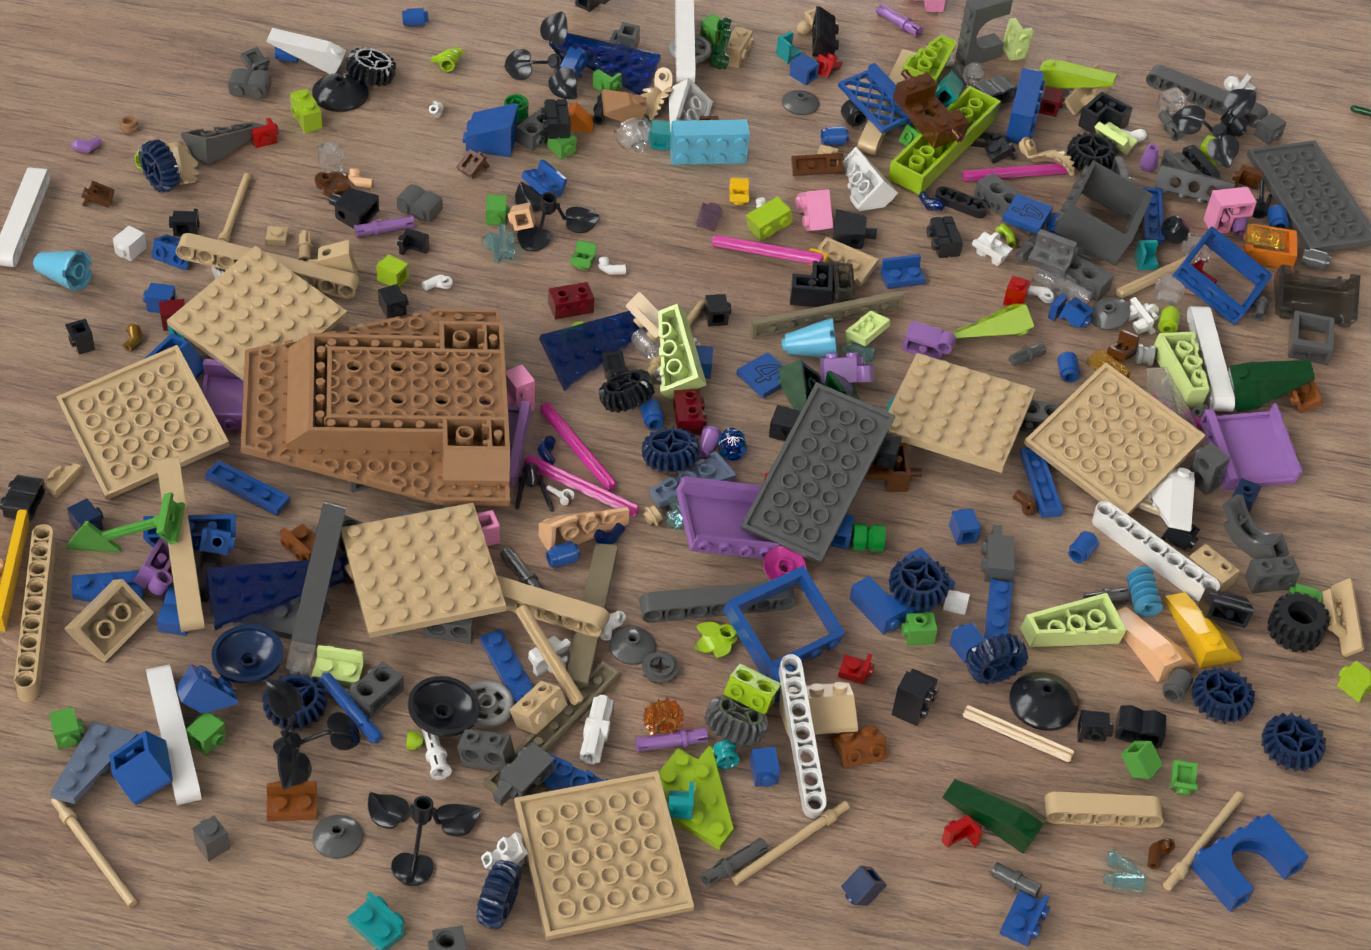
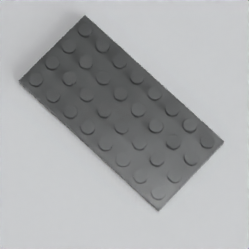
[1247,140,1371,252]
[741,382,895,565]

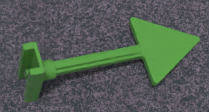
[66,492,185,552]

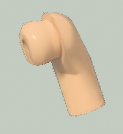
[348,168,373,189]

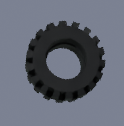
[1267,592,1330,653]

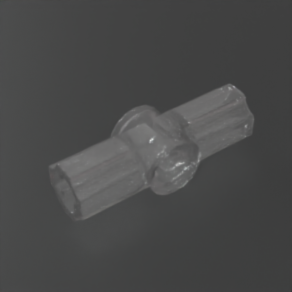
[1032,268,1093,305]

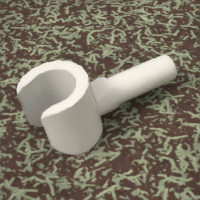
[546,485,574,506]

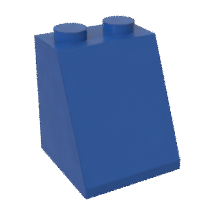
[463,103,518,158]

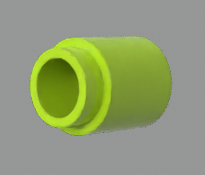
[1158,306,1181,333]

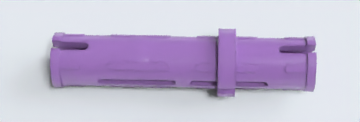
[876,3,923,37]
[354,216,415,238]
[635,727,708,752]

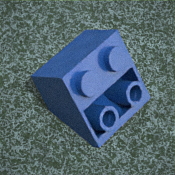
[144,333,204,379]
[176,664,239,714]
[109,731,173,805]

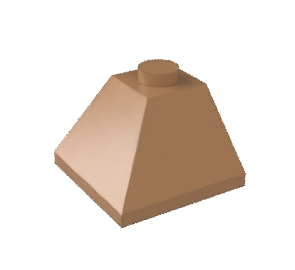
[601,89,647,126]

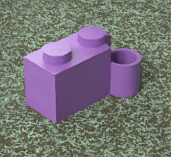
[902,321,956,360]
[820,352,874,384]
[133,537,173,595]

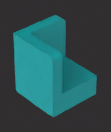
[776,31,802,64]
[650,120,671,150]
[1134,240,1159,270]
[668,782,694,819]

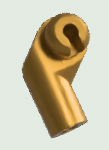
[123,323,143,352]

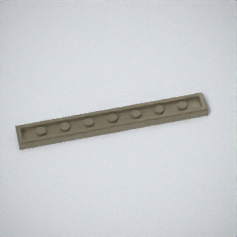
[750,290,904,339]
[567,543,618,687]
[484,660,621,793]

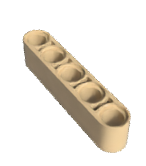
[1044,792,1164,828]

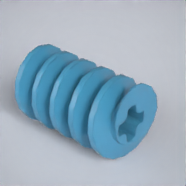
[1126,566,1163,617]

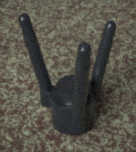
[1240,179,1272,219]
[515,464,554,511]

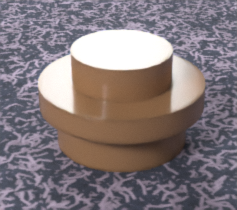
[119,115,139,133]

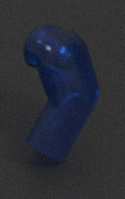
[918,191,945,211]
[537,435,556,465]
[594,523,625,544]

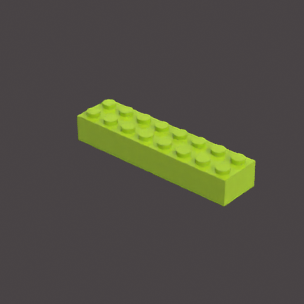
[888,86,1001,195]

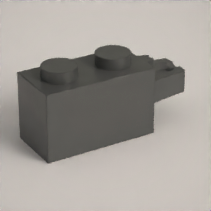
[981,525,1015,582]
[493,742,555,806]

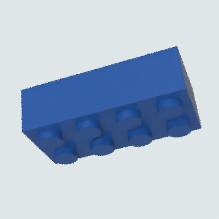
[1006,68,1046,144]

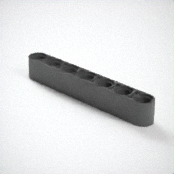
[1146,65,1268,128]
[290,501,346,650]
[639,581,796,623]

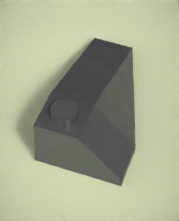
[181,122,266,164]

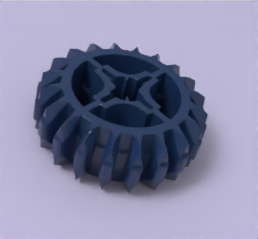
[138,139,181,193]
[642,427,700,474]
[889,555,950,611]
[966,633,1029,685]
[1191,665,1255,725]
[262,670,328,732]
[1261,712,1326,772]
[476,860,522,929]

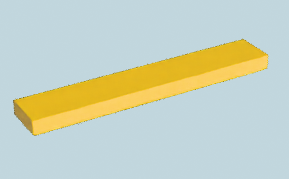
[0,510,30,631]

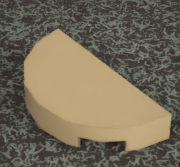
[47,463,84,499]

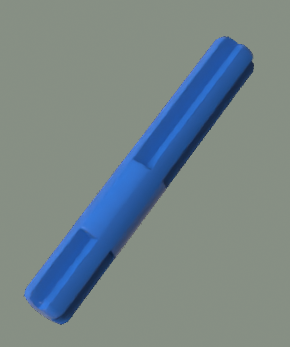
[319,672,383,744]

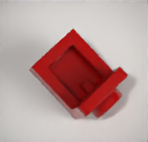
[816,52,843,78]
[252,117,279,148]
[941,815,983,848]

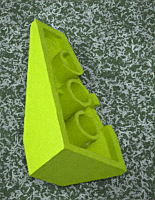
[1039,59,1117,89]
[951,303,1035,338]

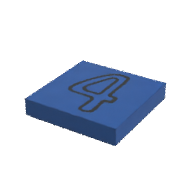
[1002,194,1053,234]
[736,352,783,398]

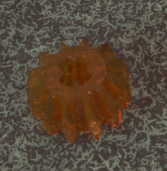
[643,698,684,735]

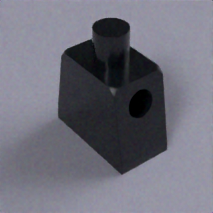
[329,188,379,229]
[833,209,877,249]

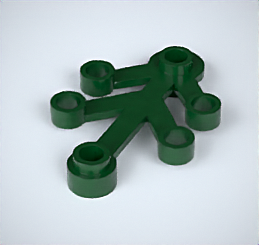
[710,17,732,70]

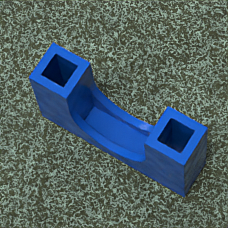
[849,548,955,634]
[1191,813,1309,912]

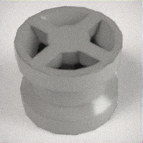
[1135,344,1156,366]

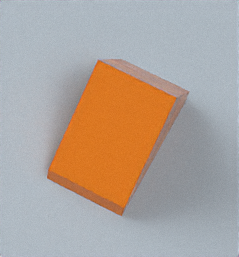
[568,102,594,133]

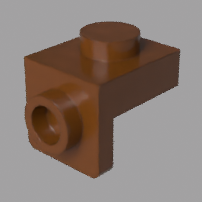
[1107,330,1140,361]

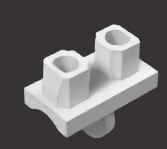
[1224,74,1256,91]
[972,232,1013,266]
[1128,297,1159,335]
[528,636,571,677]
[481,832,528,870]

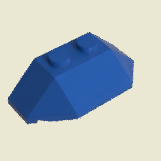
[143,514,236,561]

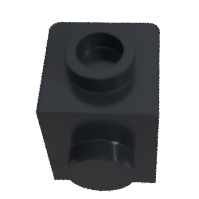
[984,137,1016,164]
[397,228,429,255]
[601,350,628,379]

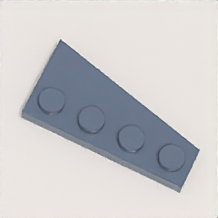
[649,451,736,508]
[51,722,138,804]

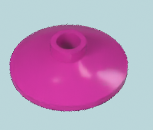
[763,546,807,586]

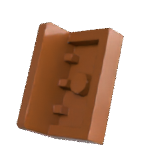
[1289,380,1324,413]
[831,726,887,768]

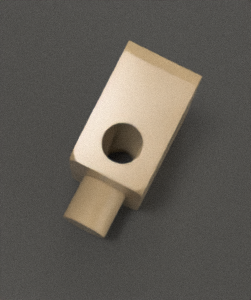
[308,240,358,275]

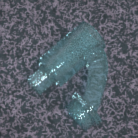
[841,342,876,365]
[1103,849,1145,891]

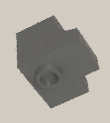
[609,22,640,60]

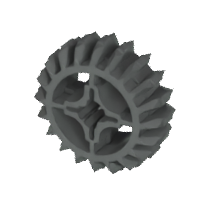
[704,695,769,746]

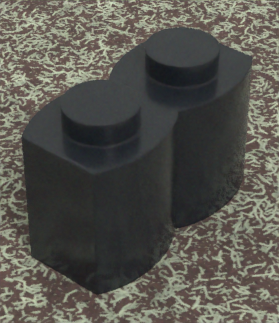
[0,475,46,522]
[1115,705,1167,748]

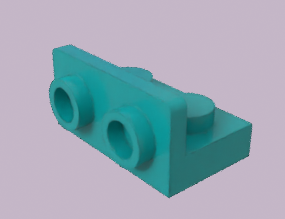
[347,891,405,950]

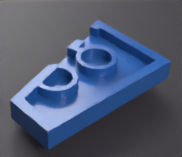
[72,570,143,602]
[542,752,608,791]

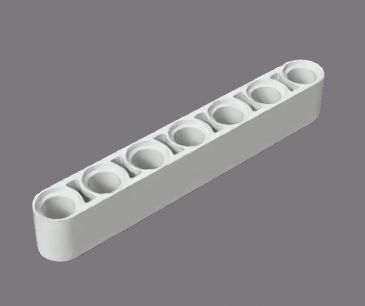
[675,0,695,84]
[0,167,50,267]
[1187,306,1235,412]
[1092,501,1220,603]
[779,654,826,819]
[146,664,202,806]

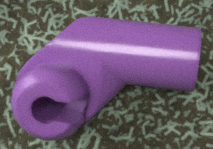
[71,137,102,154]

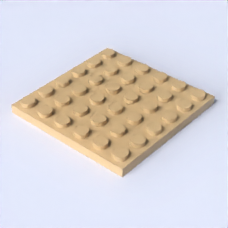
[167,245,347,381]
[56,345,230,500]
[888,353,1036,473]
[1024,362,1206,515]
[341,503,506,638]
[514,771,694,940]

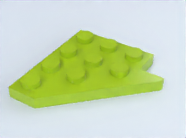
[659,746,733,851]

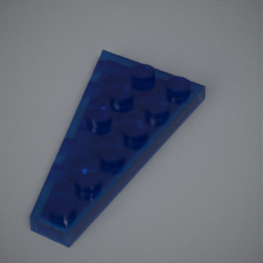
[553,33,661,95]
[539,311,648,391]
[206,557,348,631]

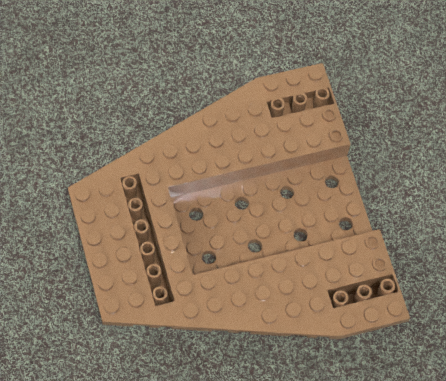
[241,308,510,507]

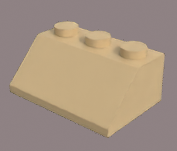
[64,579,154,662]
[779,682,858,737]

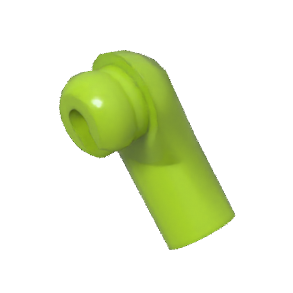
[995,223,1017,248]

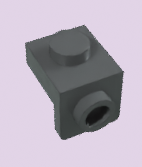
[240,47,270,71]

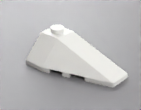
[266,28,346,74]
[669,78,713,132]
[843,147,898,211]
[1147,468,1195,531]

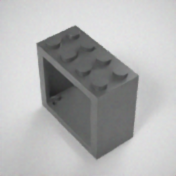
[1054,160,1153,266]

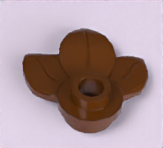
[315,171,352,197]

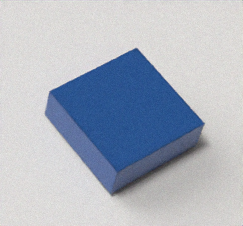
[1048,294,1068,321]

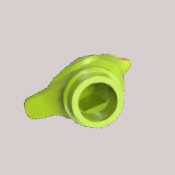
[430,46,465,72]

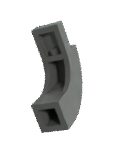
[1223,495,1289,559]

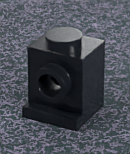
[169,209,200,237]
[65,318,95,354]
[1161,524,1201,550]
[1077,710,1114,743]

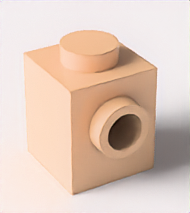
[508,202,535,231]

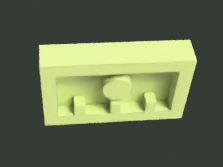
[1003,18,1033,60]
[1095,122,1137,155]
[845,311,890,347]
[312,645,365,687]

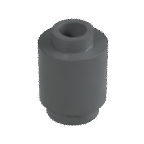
[1301,248,1332,271]
[1163,668,1193,702]

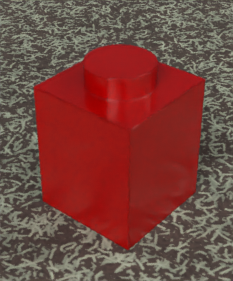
[1003,275,1031,306]

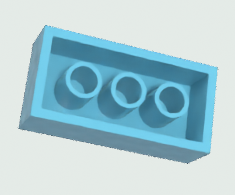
[669,120,750,165]

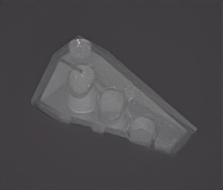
[1146,367,1197,429]

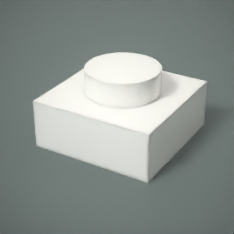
[943,590,970,615]

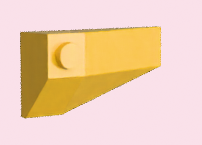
[1164,592,1242,668]

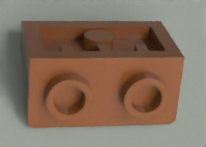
[280,524,315,567]
[266,780,318,822]

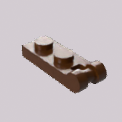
[791,153,845,176]

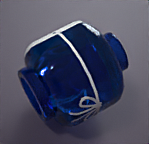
[718,428,747,461]

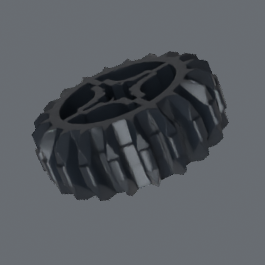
[346,47,396,87]
[1066,132,1118,171]
[599,369,655,413]

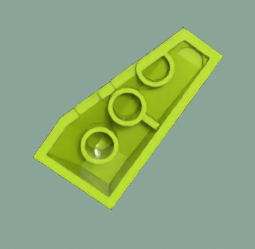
[902,35,958,83]

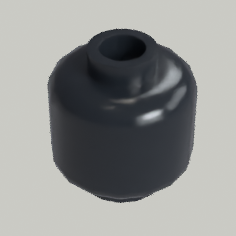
[841,99,867,126]
[1220,110,1248,137]
[1161,216,1190,244]

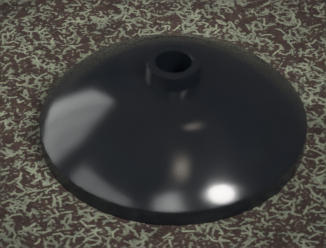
[312,73,368,112]
[1009,672,1079,731]
[408,676,480,737]

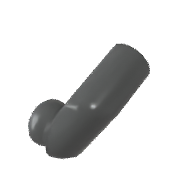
[1192,404,1208,417]

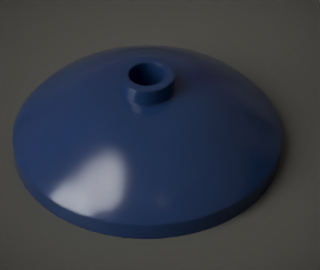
[211,624,284,684]

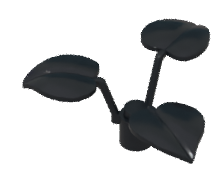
[504,11,577,99]
[1172,89,1256,168]
[515,182,600,251]
[265,679,361,789]
[368,792,481,886]

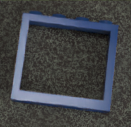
[1172,226,1273,325]
[723,565,846,677]

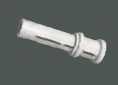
[422,730,452,780]

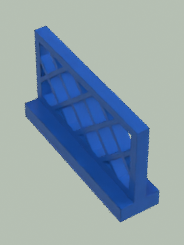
[838,63,913,134]

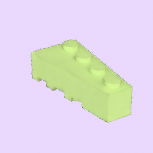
[658,304,707,400]
[1154,332,1210,408]
[1020,593,1126,647]

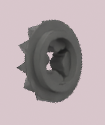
[641,652,679,685]

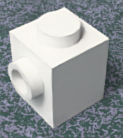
[113,226,147,261]

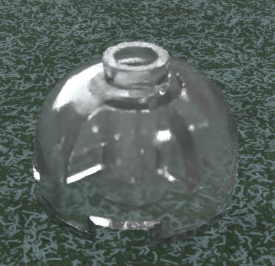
[614,117,652,153]

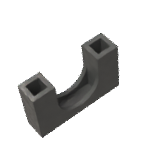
[956,0,1013,68]

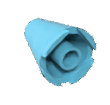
[33,250,92,291]
[782,318,837,358]

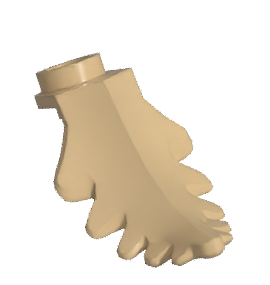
[640,67,674,120]
[1019,137,1075,176]
[168,141,199,185]

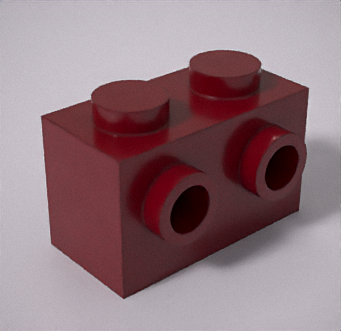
[548,282,594,320]
[673,389,707,435]

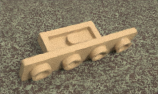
[1065,64,1109,115]
[626,292,660,342]
[1322,578,1364,657]

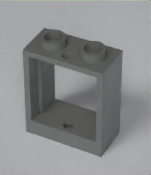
[1288,311,1335,365]

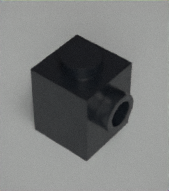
[378,284,409,319]
[704,294,731,327]

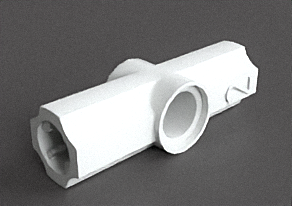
[580,695,613,765]

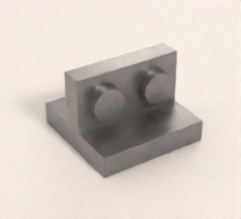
[1027,229,1079,277]

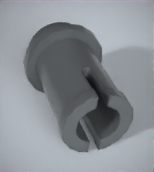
[1253,296,1269,321]

